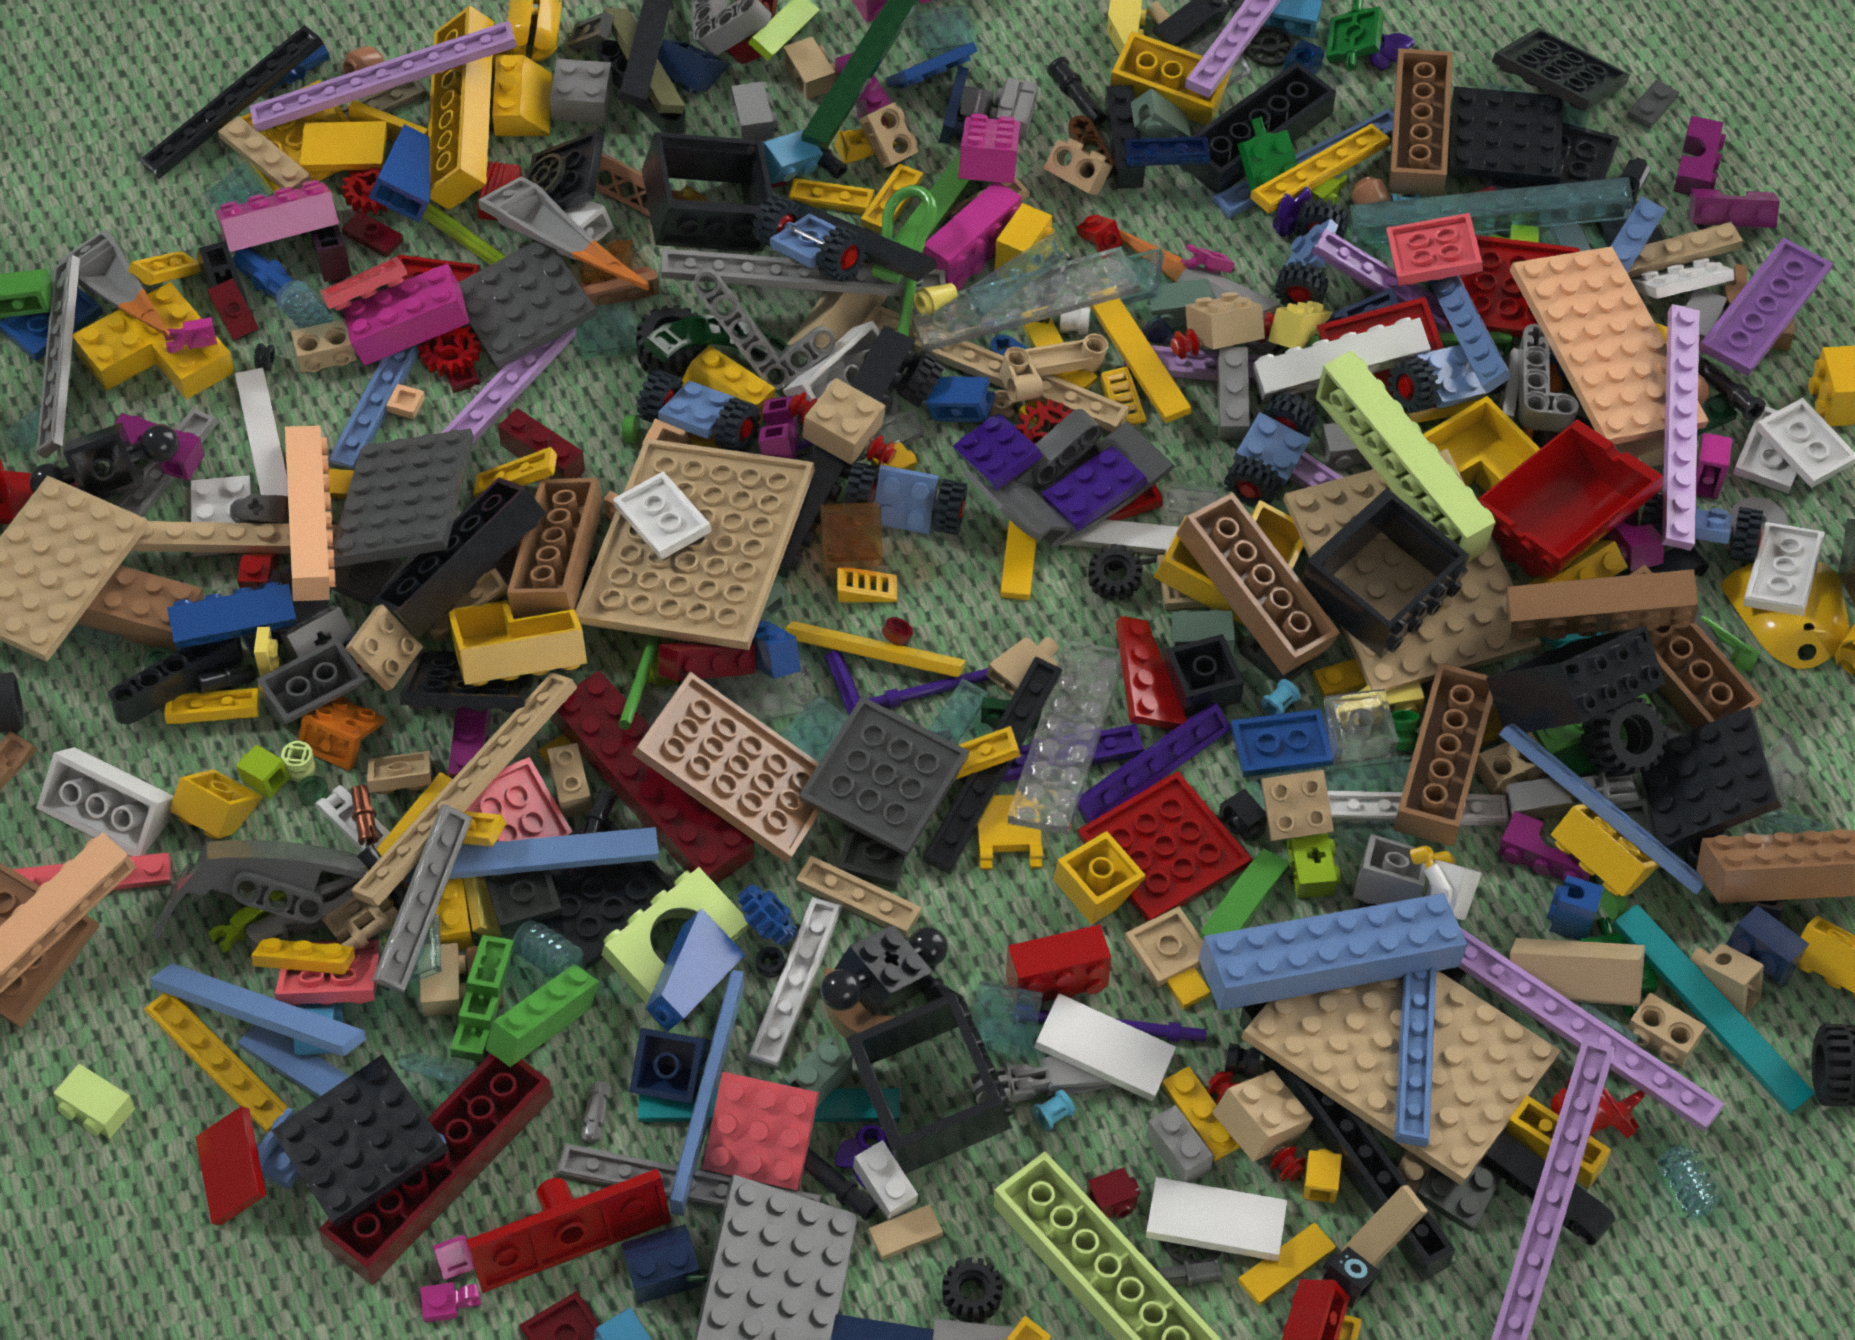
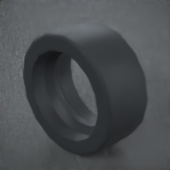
[0,672,24,733]

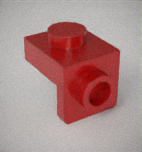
[1075,214,1123,257]

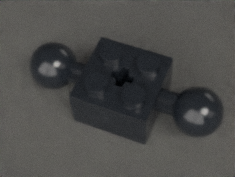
[29,422,179,500]
[821,925,948,1016]

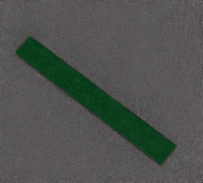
[802,0,919,149]

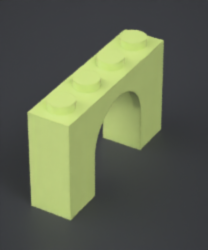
[601,867,749,1004]

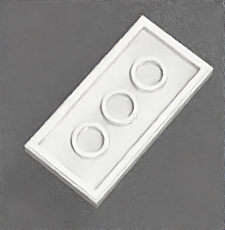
[1743,522,1825,616]
[1034,993,1176,1102]
[1146,1177,1287,1261]

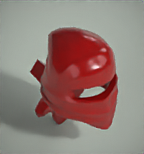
[1551,1078,1645,1139]

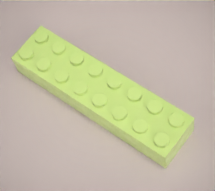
[1316,350,1495,563]
[993,1151,1221,1340]

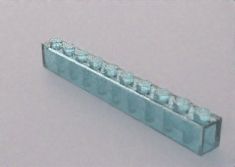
[1349,177,1633,245]

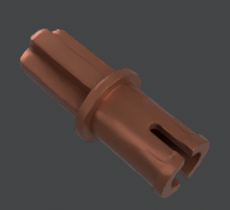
[351,784,379,846]

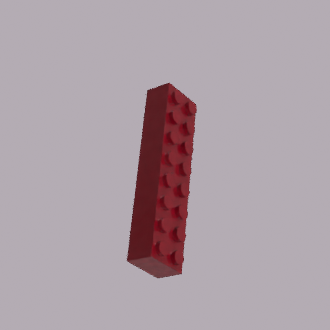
[551,670,754,885]
[318,1054,552,1285]

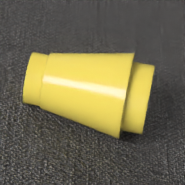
[914,283,958,315]

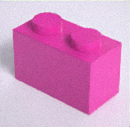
[1696,433,1732,499]

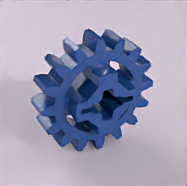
[738,884,797,946]

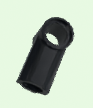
[1611,157,1651,209]

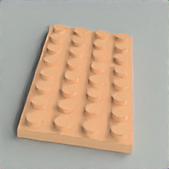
[1510,246,1709,445]

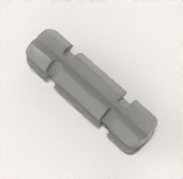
[581,1081,609,1144]

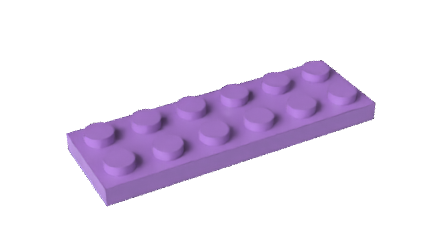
[1699,237,1833,377]

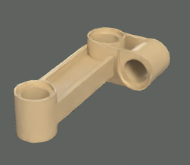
[999,334,1109,403]

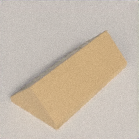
[787,263,888,357]
[1510,938,1645,1006]

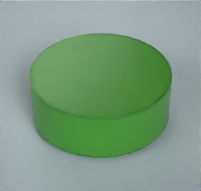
[622,414,640,444]
[1600,889,1627,920]

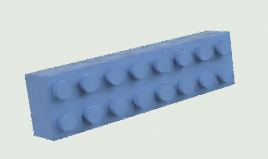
[1198,893,1468,1011]

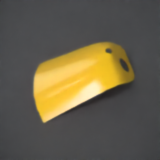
[1721,561,1850,669]

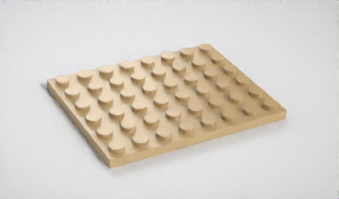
[575,438,815,650]
[1283,449,1542,695]
[1241,910,1561,1186]

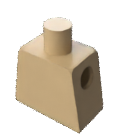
[986,636,1059,697]
[1690,944,1764,1017]

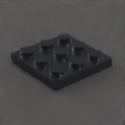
[530,129,605,211]

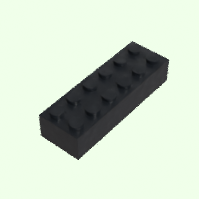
[1180,62,1336,194]
[372,477,546,638]

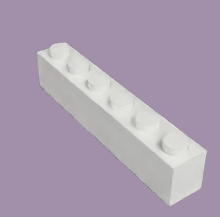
[1252,317,1431,403]

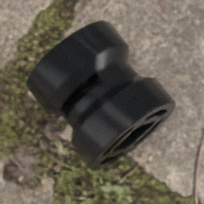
[1224,1043,1261,1079]

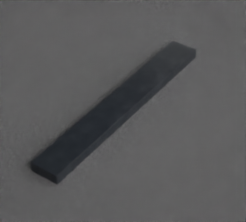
[618,0,671,108]
[140,25,324,179]
[794,200,938,282]
[923,656,1063,875]

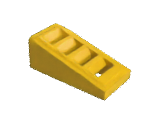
[834,126,897,164]
[1100,367,1146,426]
[837,567,897,602]

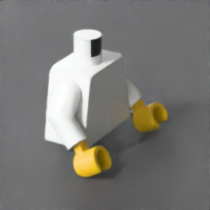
[1410,845,1482,920]

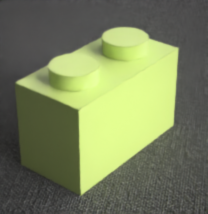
[54,1064,135,1139]

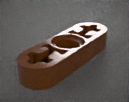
[1068,115,1114,179]

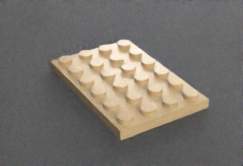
[0,475,149,662]

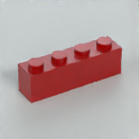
[1282,1279,1350,1340]

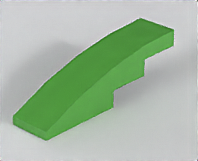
[1199,848,1291,939]
[450,935,514,1062]

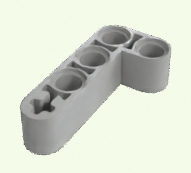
[1518,324,1579,432]

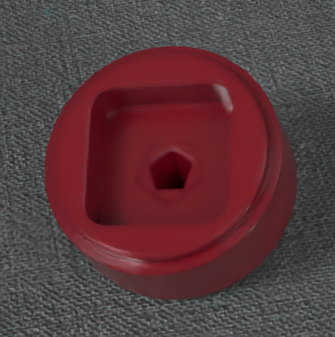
[882,617,913,646]

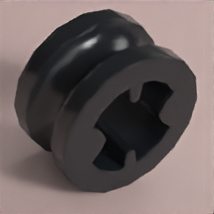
[254,343,275,370]
[756,947,784,978]

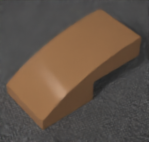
[0,730,38,790]

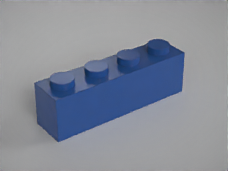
[167,582,297,649]

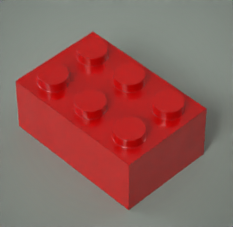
[1006,924,1111,1009]

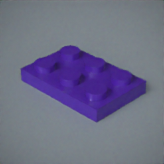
[952,412,1043,490]
[1042,445,1148,532]

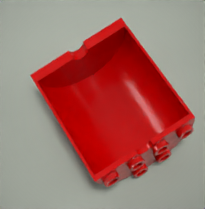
[1477,419,1663,579]

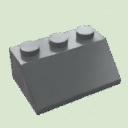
[256,638,367,725]

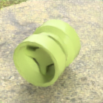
[281,741,316,782]

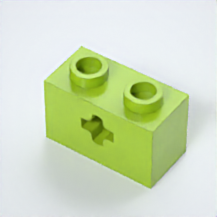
[1287,833,1341,899]

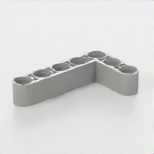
[692,0,771,56]
[694,268,835,390]

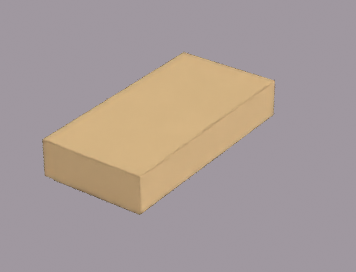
[869,1204,943,1261]

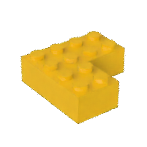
[73,282,235,399]
[1423,396,1540,492]
[1153,500,1304,626]
[448,600,587,686]

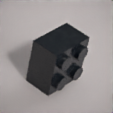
[1164,634,1244,717]

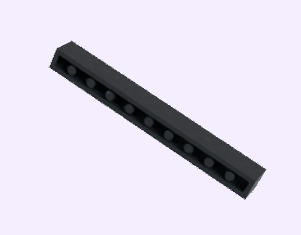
[777,326,917,579]
[1239,1002,1455,1282]

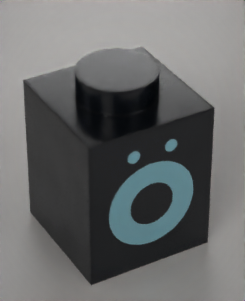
[1322,1246,1380,1309]

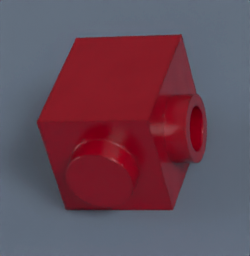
[1086,1167,1140,1219]

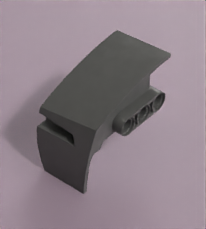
[964,409,1175,547]
[153,840,367,939]

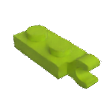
[209,890,287,952]

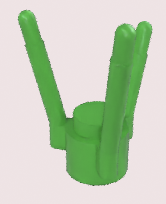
[1700,616,1761,674]

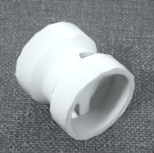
[1060,305,1090,335]

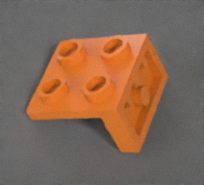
[298,696,385,771]

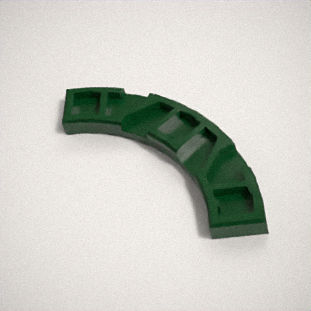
[642,315,790,370]

